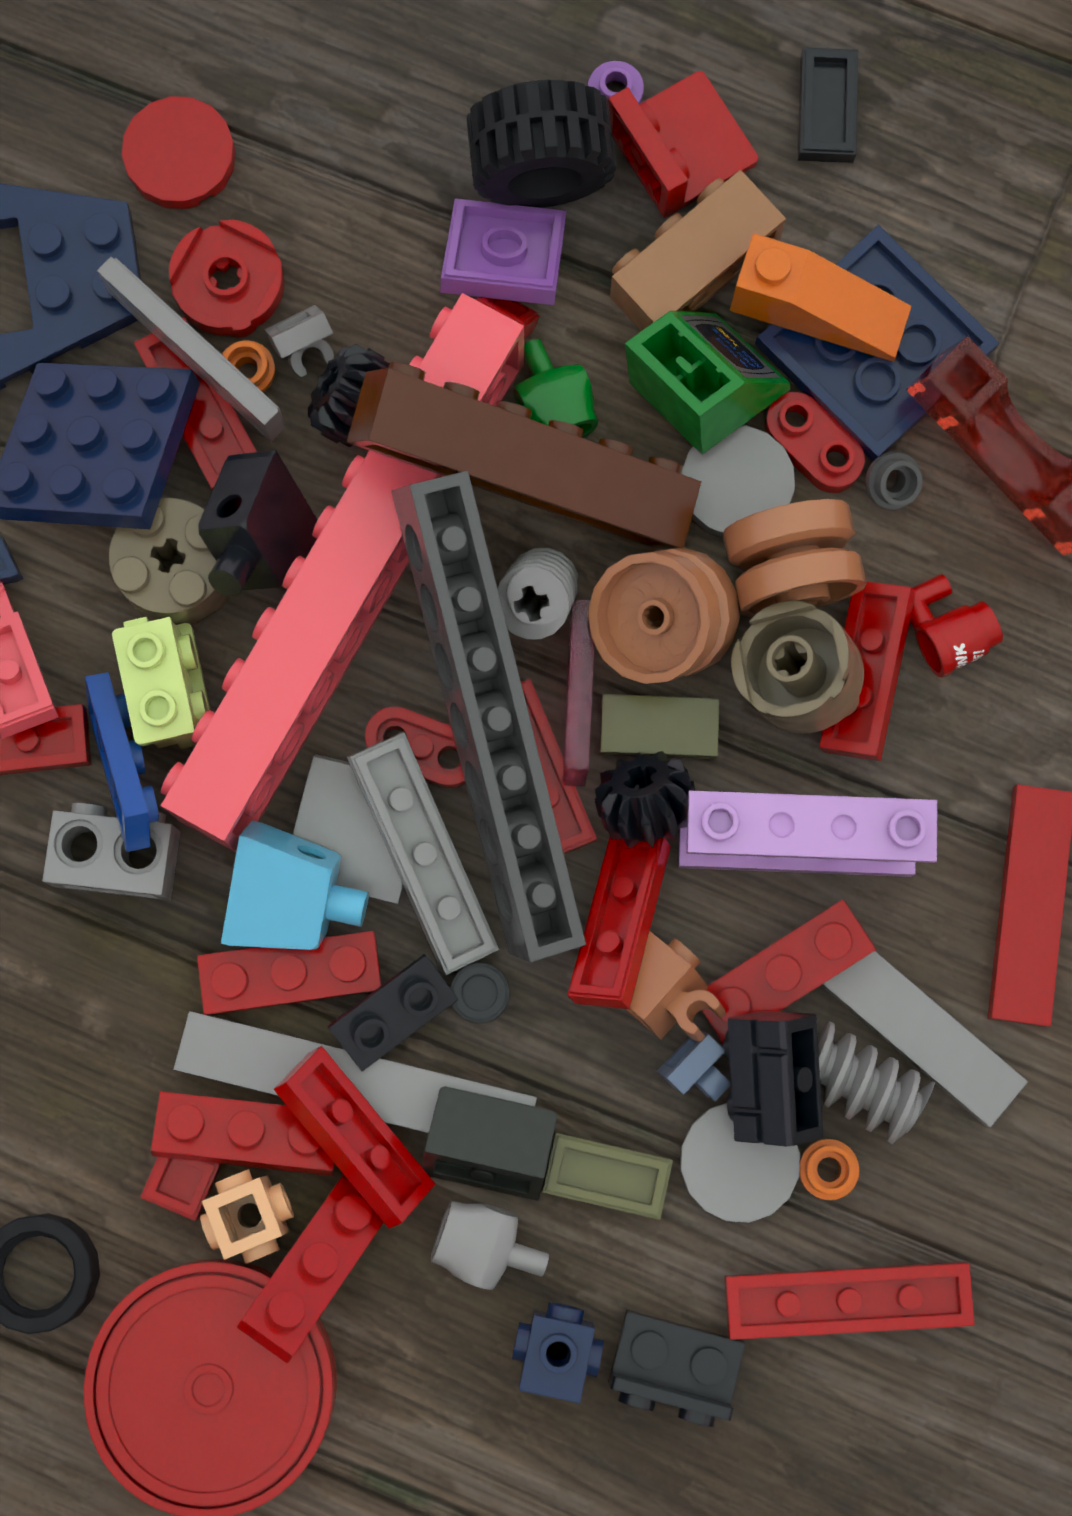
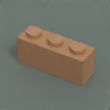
[610,169,786,331]

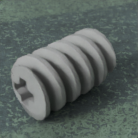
[498,548,579,639]
[818,1021,935,1145]

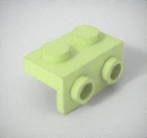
[112,617,208,749]

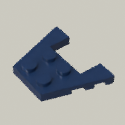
[0,183,141,390]

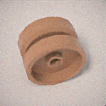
[722,499,867,617]
[588,547,740,684]

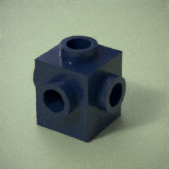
[512,1302,604,1404]

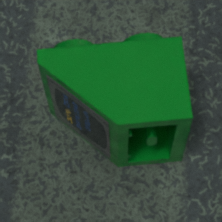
[625,311,790,455]

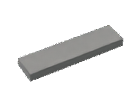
[97,257,285,442]
[347,733,499,975]
[821,951,1028,1127]

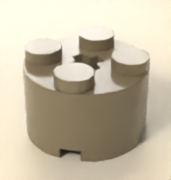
[109,498,230,626]
[731,601,864,734]

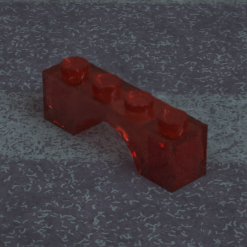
[906,336,1072,556]

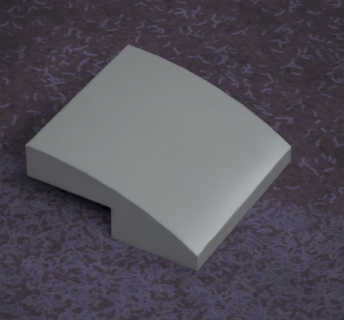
[293,754,429,904]

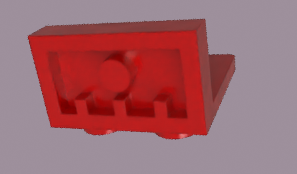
[608,71,758,218]

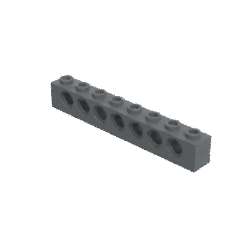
[391,471,586,963]

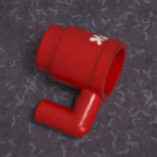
[910,574,1003,678]

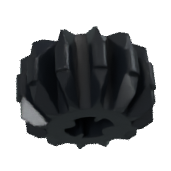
[308,344,390,447]
[595,751,696,848]

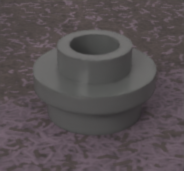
[865,451,923,510]

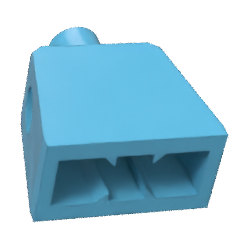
[221,820,369,950]

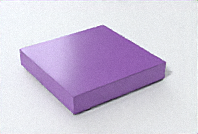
[440,199,566,305]

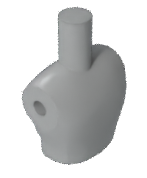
[431,1200,549,1290]

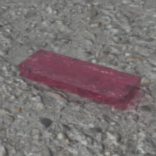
[562,600,595,787]

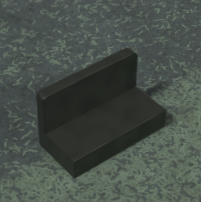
[422,1086,557,1201]

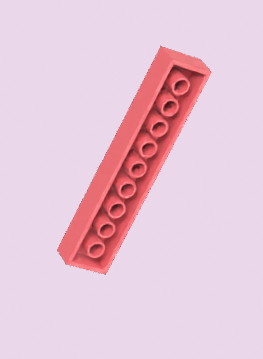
[160,293,524,853]

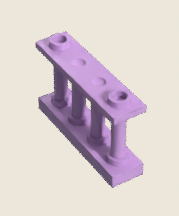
[678,791,937,877]

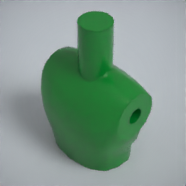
[513,339,599,438]

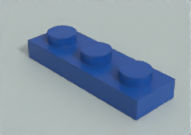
[85,672,159,852]

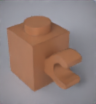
[625,931,726,1042]

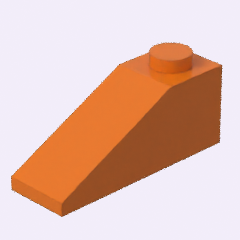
[730,233,912,362]

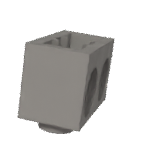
[42,803,181,901]

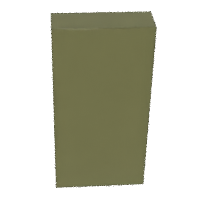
[600,694,719,759]
[542,1133,673,1220]

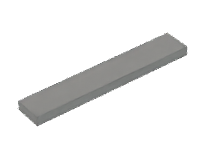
[173,1011,537,1133]

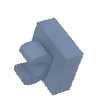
[656,1031,731,1101]

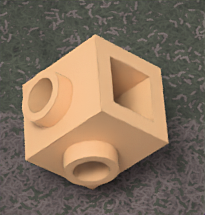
[200,1169,294,1264]

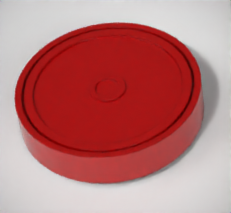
[84,1259,337,1516]

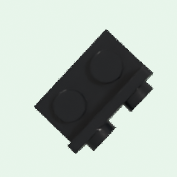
[608,1309,745,1427]

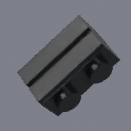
[724,1011,823,1147]

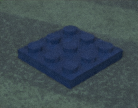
[755,224,999,461]
[0,363,200,530]

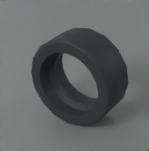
[0,1213,100,1334]

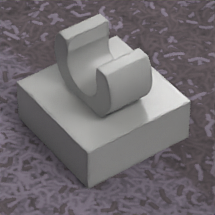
[264,305,334,377]

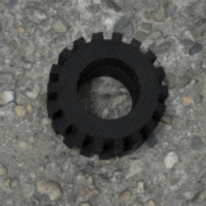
[466,80,616,208]

